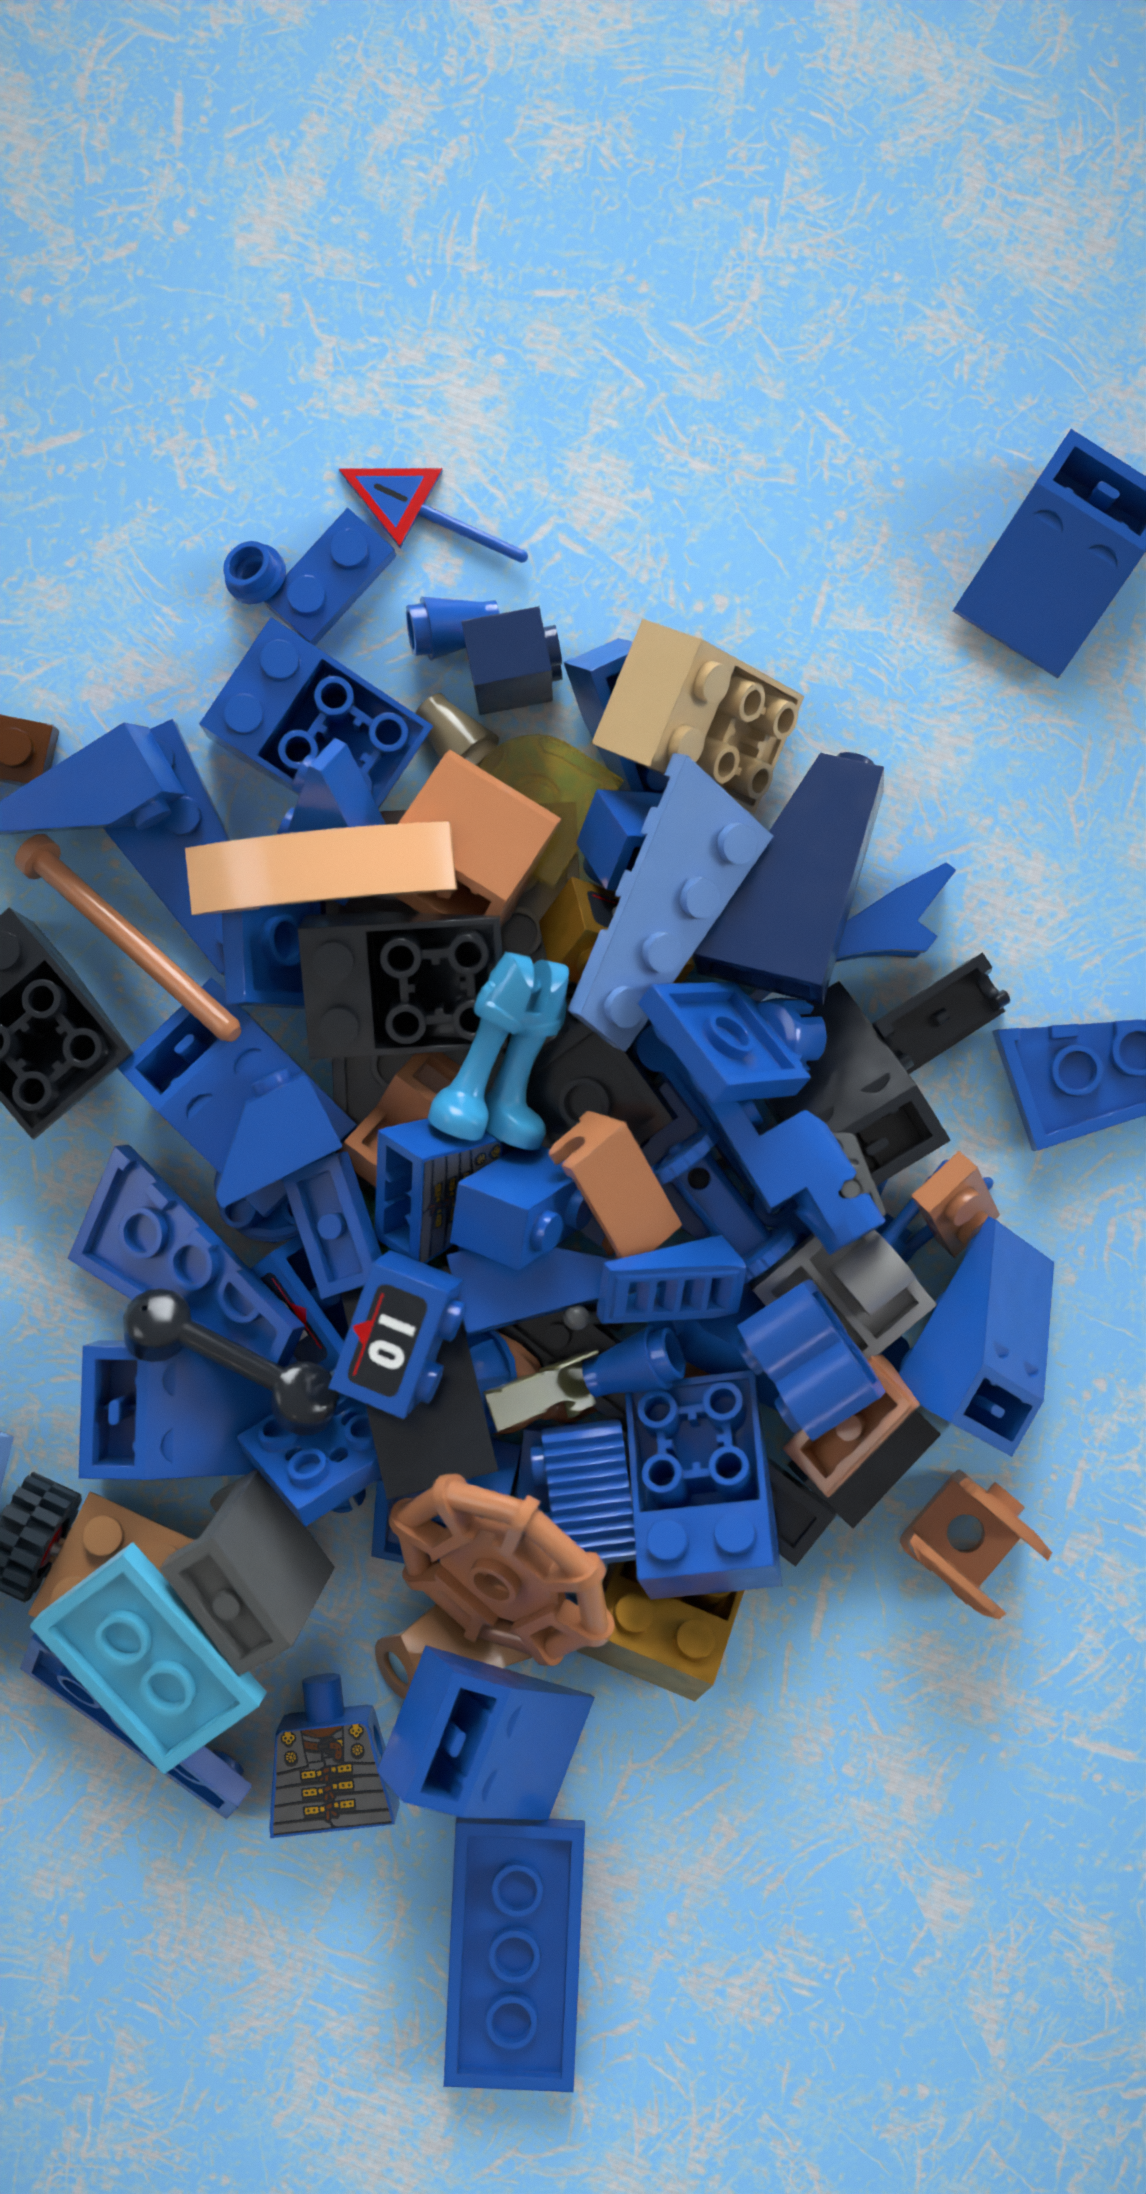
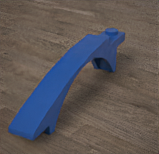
[579,862,956,1246]

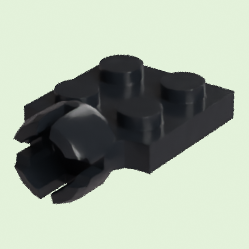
[501,1009,678,1156]

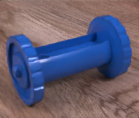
[650,1124,798,1284]

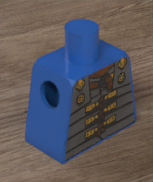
[375,1118,517,1264]
[269,1673,400,1838]

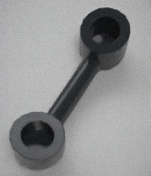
[123,1288,339,1436]

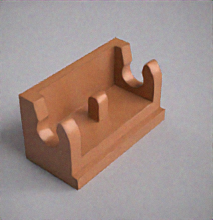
[548,1111,682,1260]

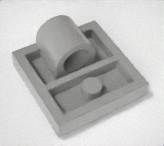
[750,1230,937,1360]

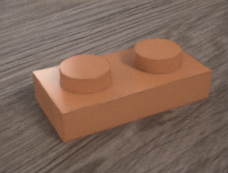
[911,1151,1000,1258]

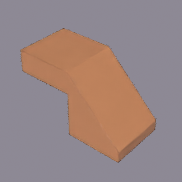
[338,1052,461,1187]

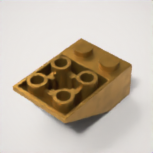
[576,1509,745,1702]

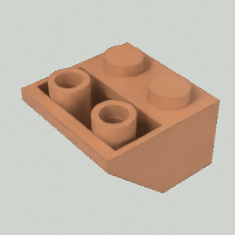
[395,750,561,928]

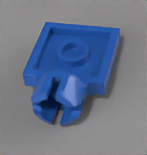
[638,982,827,1103]

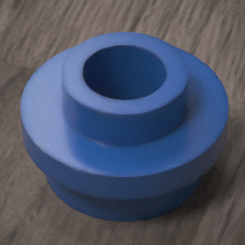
[223,541,286,604]

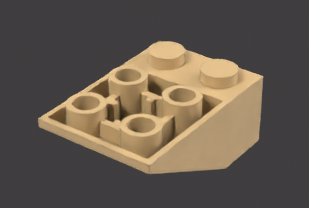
[592,619,804,814]

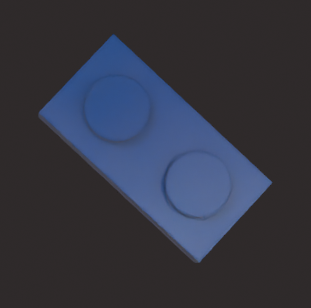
[264,507,396,646]
[282,1151,382,1299]

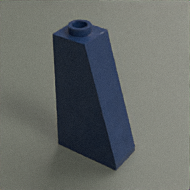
[693,752,884,1005]

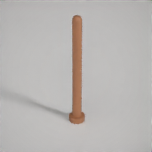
[15,834,242,1042]

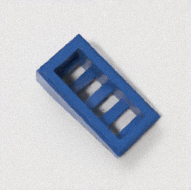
[596,1235,746,1324]

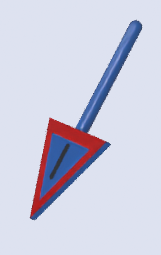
[338,468,528,563]

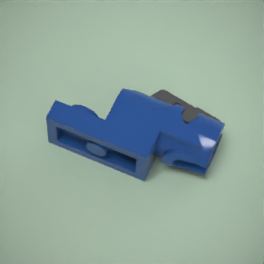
[701,1093,886,1256]

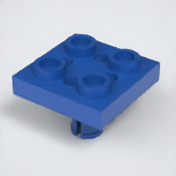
[237,1392,382,1527]

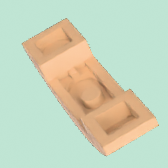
[185,822,457,915]

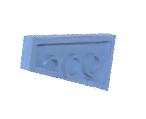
[568,753,773,1052]

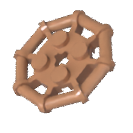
[389,1474,615,1666]

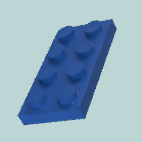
[443,1817,585,2092]

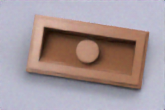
[782,1355,920,1497]

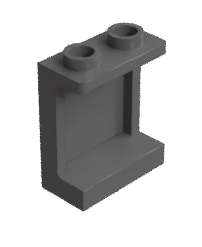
[159,1469,335,1677]

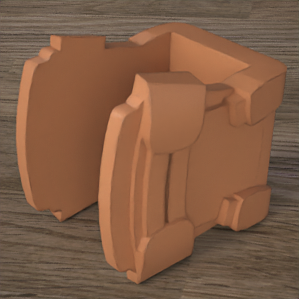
[900,1469,1053,1619]

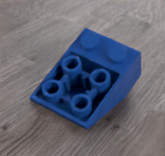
[952,429,1146,679]
[199,617,433,809]
[117,977,358,1218]
[899,1216,1054,1457]
[79,1340,290,1480]
[625,1370,782,1599]
[377,1645,595,1820]

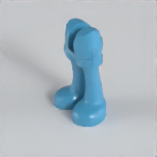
[428,952,569,1150]

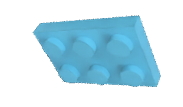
[29,1542,267,1775]

